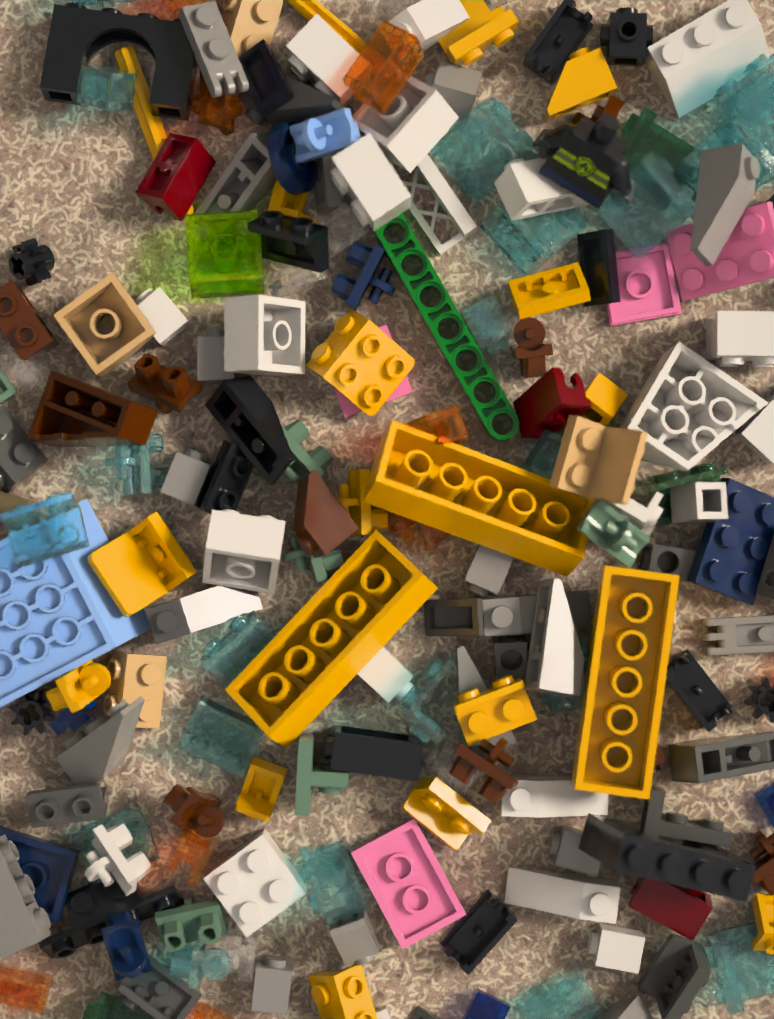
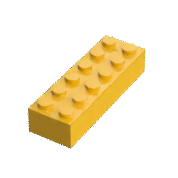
[362,420,596,577]
[225,530,438,748]
[571,565,680,800]

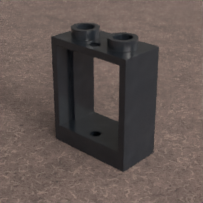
[324,725,424,781]

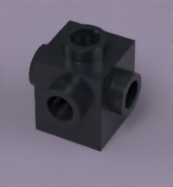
[600,8,653,66]

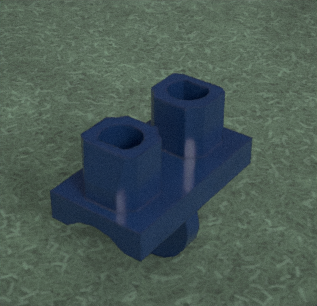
[331,242,396,311]
[101,911,152,981]

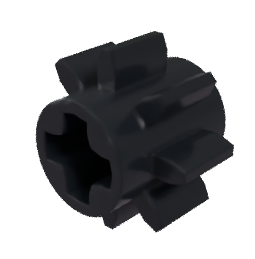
[9,238,55,286]
[744,676,774,723]
[9,690,56,735]

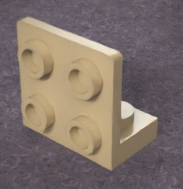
[549,415,647,505]

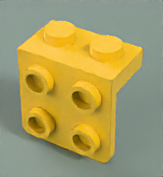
[438,0,518,67]
[306,309,415,416]
[87,511,197,617]

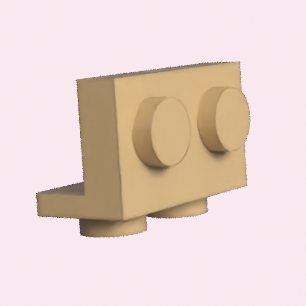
[222,0,284,57]
[103,650,167,729]

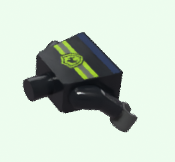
[532,113,638,209]

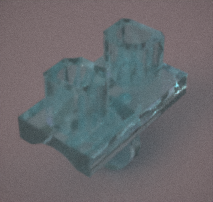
[105,432,165,495]
[170,940,231,989]

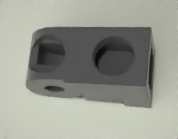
[640,543,697,581]
[492,635,528,694]

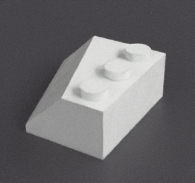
[619,341,768,472]

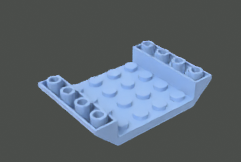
[0,499,151,707]

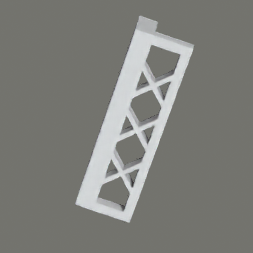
[360,135,477,255]

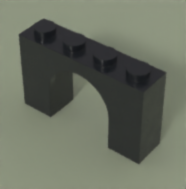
[40,3,198,121]
[578,813,756,902]

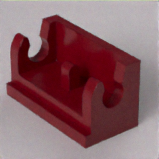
[135,133,216,221]
[513,367,591,440]
[628,877,713,940]

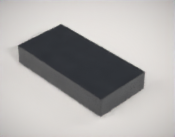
[238,39,295,118]
[577,229,621,307]

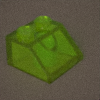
[185,210,264,299]

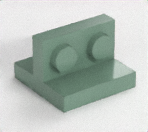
[294,733,350,816]

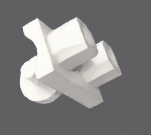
[84,823,151,896]

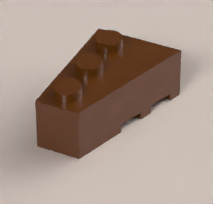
[27,370,158,447]

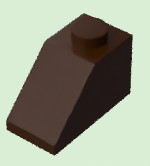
[293,469,359,558]

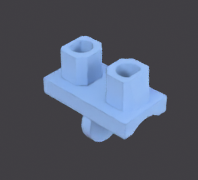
[289,108,361,163]

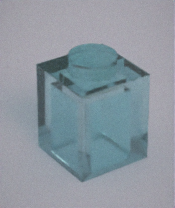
[77,65,137,110]
[460,295,513,355]

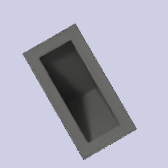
[424,597,484,636]

